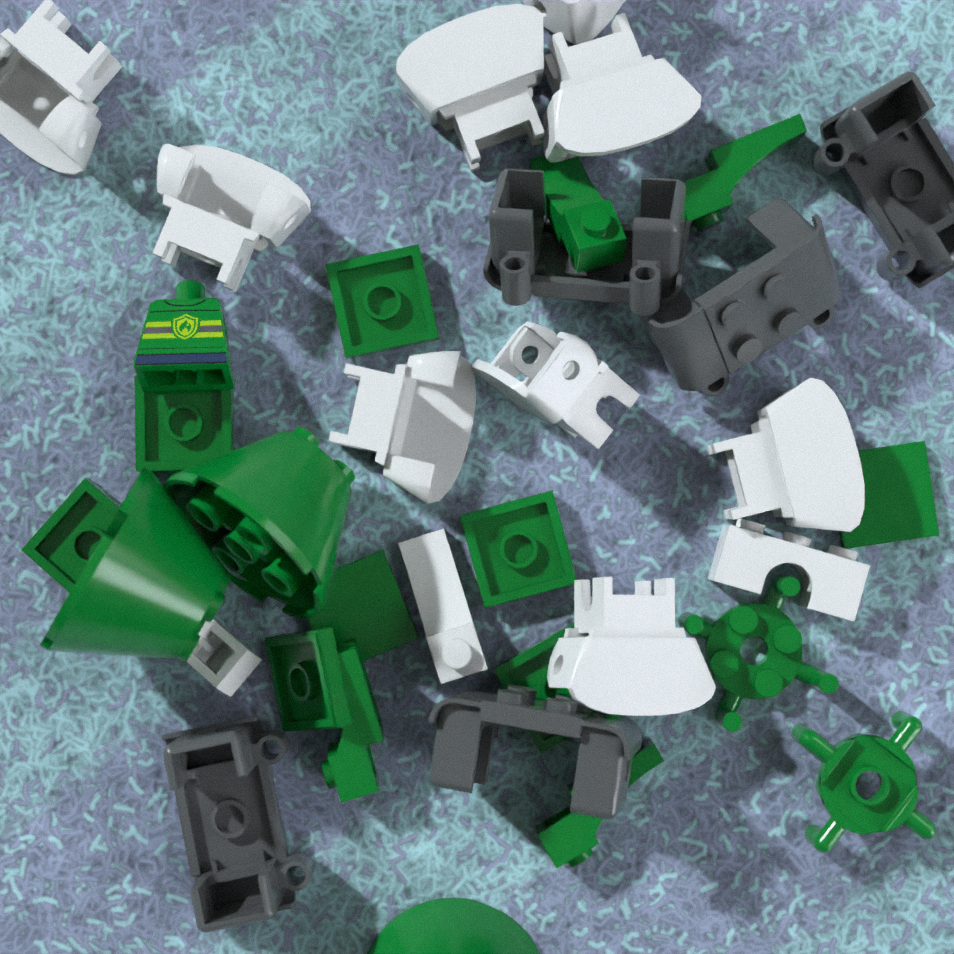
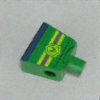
[133,280,235,392]

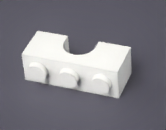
[708,518,870,621]

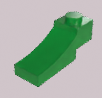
[684,114,807,232]
[529,155,627,273]
[321,638,384,803]
[536,738,664,868]

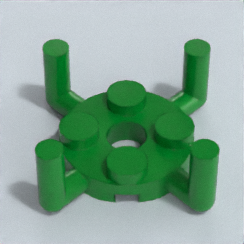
[678,575,839,732]
[791,711,936,853]

